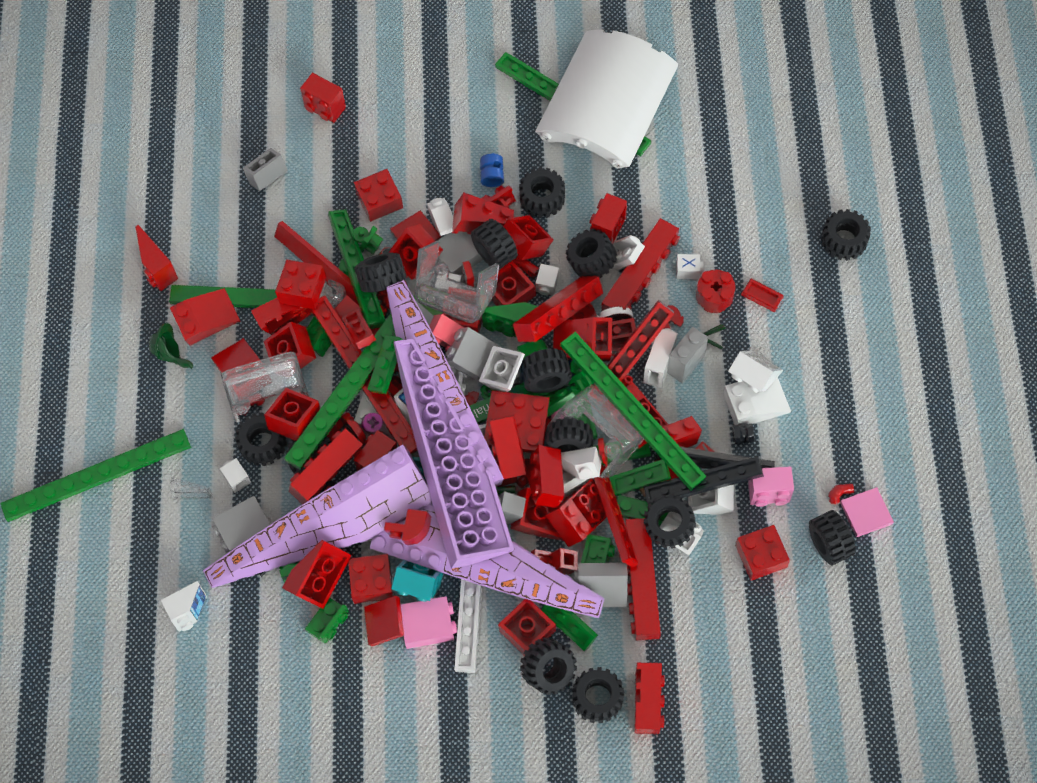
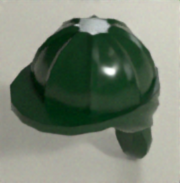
[148,323,193,369]

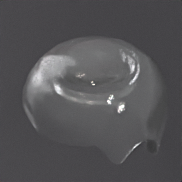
[324,280,346,308]

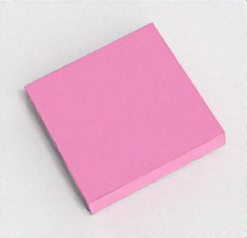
[840,487,894,538]

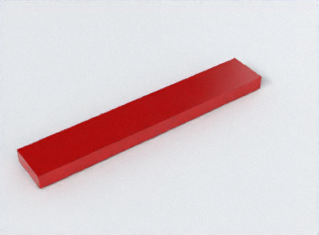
[594,465,638,567]

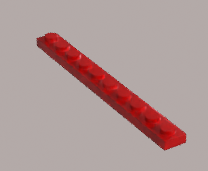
[311,295,418,454]

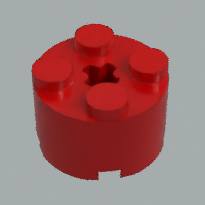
[696,270,735,313]

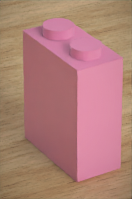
[401,596,457,649]

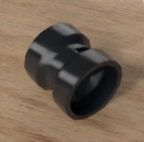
[732,423,754,444]

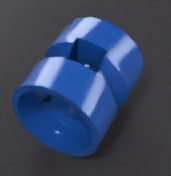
[480,153,504,188]

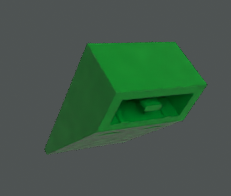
[481,302,538,343]

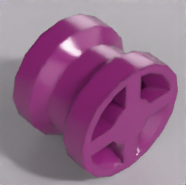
[361,413,383,432]

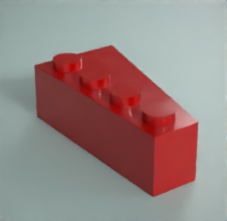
[288,428,363,505]

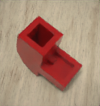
[384,509,432,545]
[531,548,578,575]

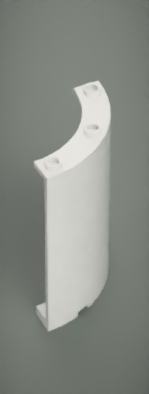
[535,29,679,169]

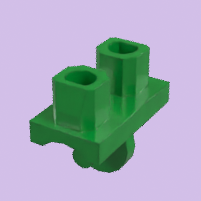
[353,226,383,255]
[568,360,593,392]

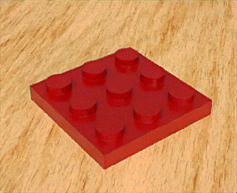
[484,390,549,453]

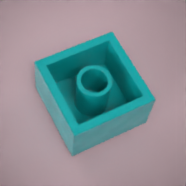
[392,560,443,602]

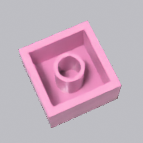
[748,467,794,507]

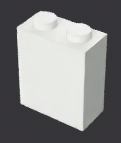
[643,328,678,389]

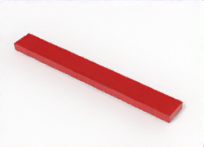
[274,221,387,317]

